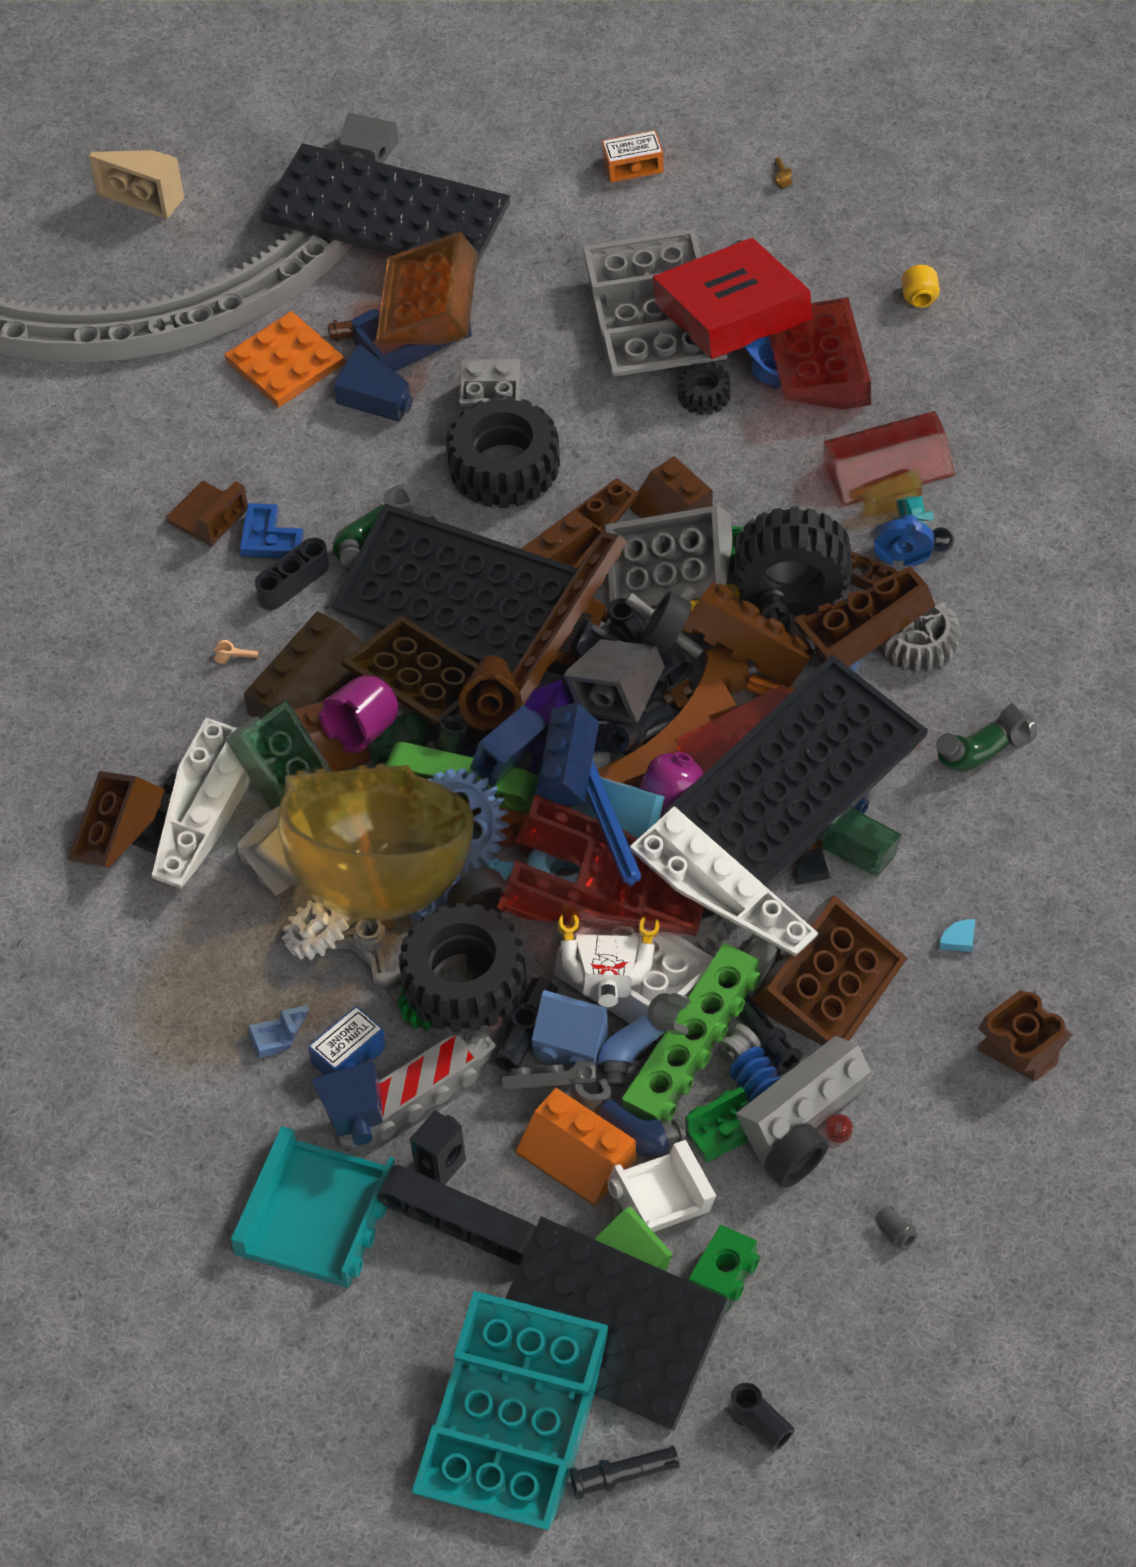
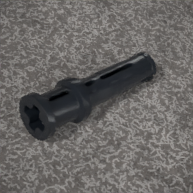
[739,994,803,1073]
[569,1445,680,1500]

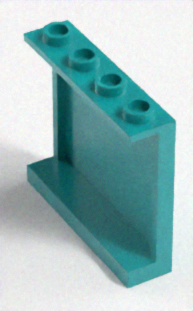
[231,1126,395,1288]

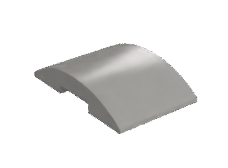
[583,229,727,377]

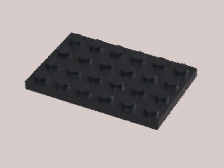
[505,1216,730,1430]

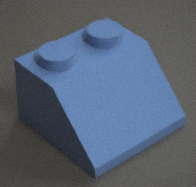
[532,990,609,1072]

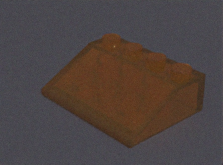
[376,231,478,345]

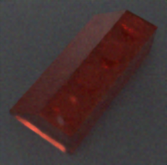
[823,411,955,506]

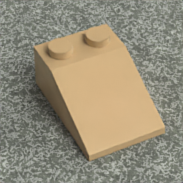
[89,150,184,219]

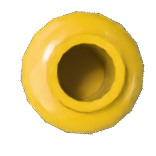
[901,265,940,308]

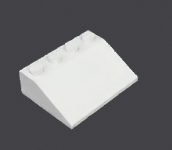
[554,897,714,1042]

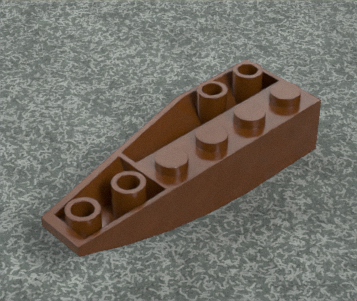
[521,478,638,568]

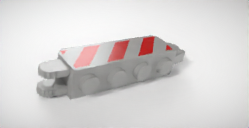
[339,1033,496,1151]

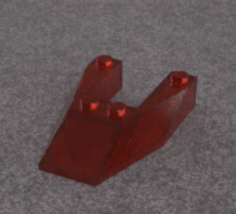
[497,795,704,936]

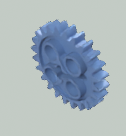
[409,768,509,872]

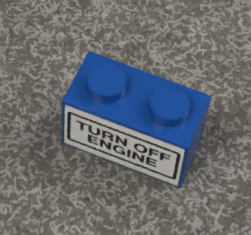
[308,1006,386,1075]

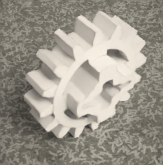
[282,896,350,960]

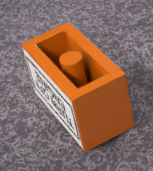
[602,130,664,183]

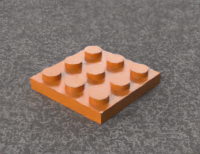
[224,311,346,408]

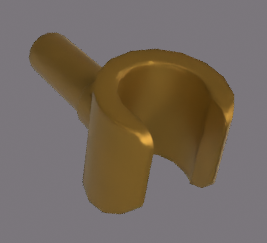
[774,157,793,189]

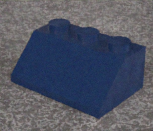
[529,702,599,814]

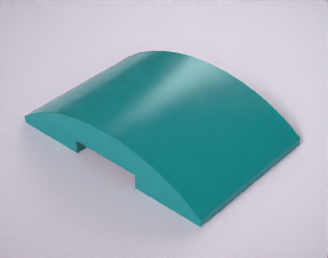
[412,1291,608,1531]

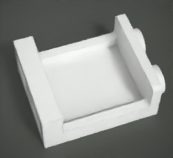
[607,1140,716,1232]

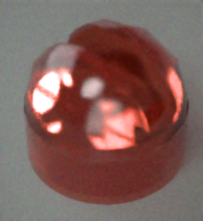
[826,1114,853,1143]

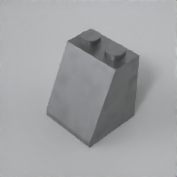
[564,639,665,723]

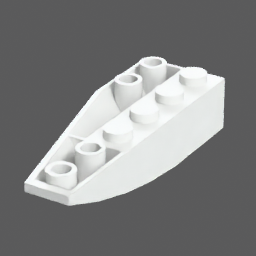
[152,717,265,889]
[630,806,818,957]

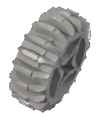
[879,597,961,672]

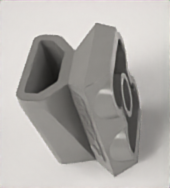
[237,806,323,896]

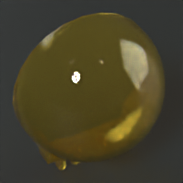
[278,764,474,921]

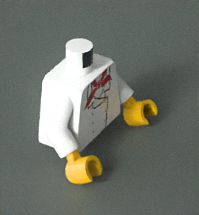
[556,914,659,1007]

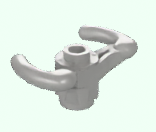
[334,909,401,988]

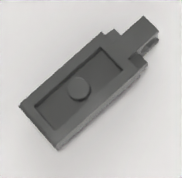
[502,1061,597,1090]

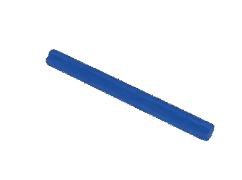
[586,759,641,886]

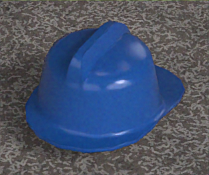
[744,334,800,389]

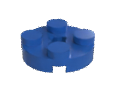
[874,515,934,566]

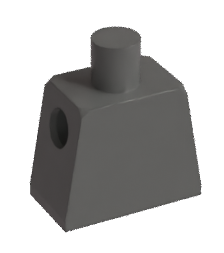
[339,112,399,163]

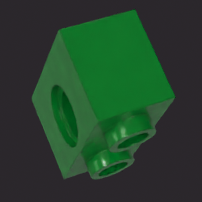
[689,1224,760,1311]

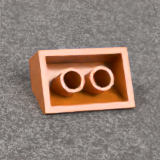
[516,1088,637,1207]

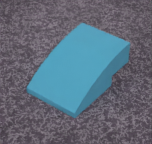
[565,777,665,858]

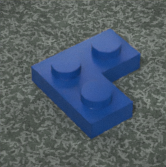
[240,503,304,558]

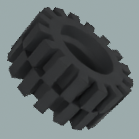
[678,362,730,415]

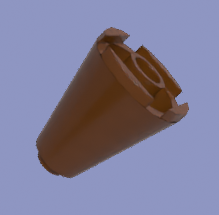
[458,656,522,731]

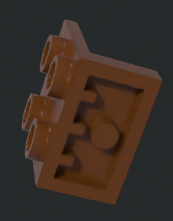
[166,481,248,547]

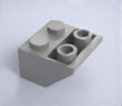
[460,359,522,407]

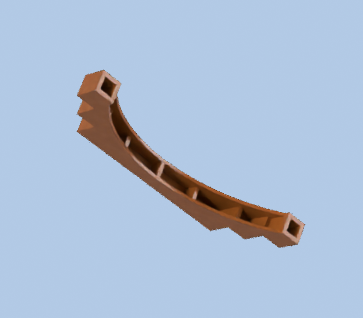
[393,645,749,846]

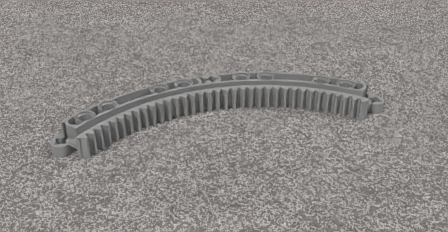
[0,229,352,362]

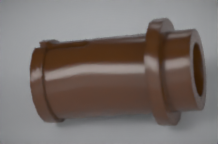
[328,320,354,342]

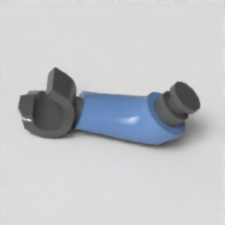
[598,993,691,1087]

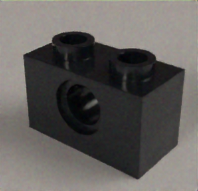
[410,1110,466,1185]

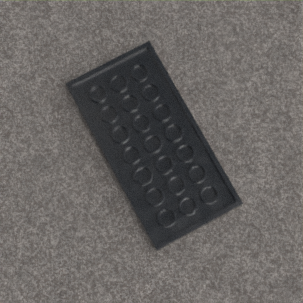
[261,143,510,275]
[331,503,578,682]
[664,655,928,888]

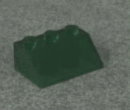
[224,700,337,814]

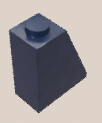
[334,345,413,422]
[470,705,548,787]

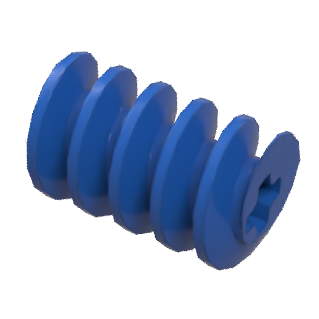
[729,1047,781,1103]

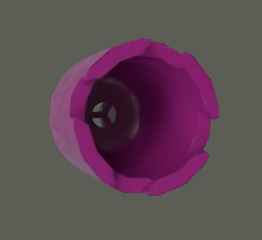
[318,675,398,753]
[639,752,704,820]

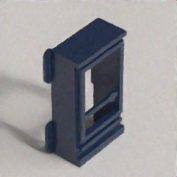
[351,279,472,372]

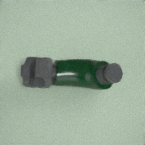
[332,484,417,568]
[936,703,1038,772]

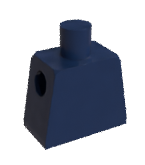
[312,1060,383,1145]

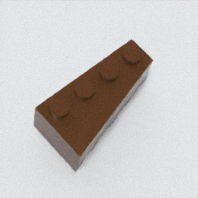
[793,566,936,667]
[683,581,815,688]

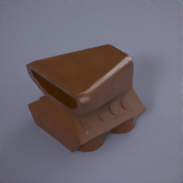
[977,990,1073,1081]

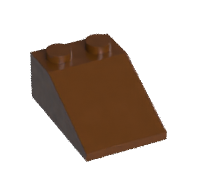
[68,771,165,868]

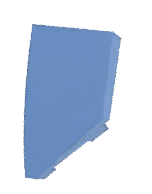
[247,1005,309,1059]

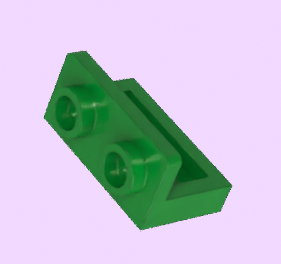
[685,1087,749,1163]

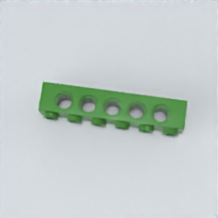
[622,943,762,1123]

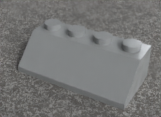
[736,1036,871,1167]

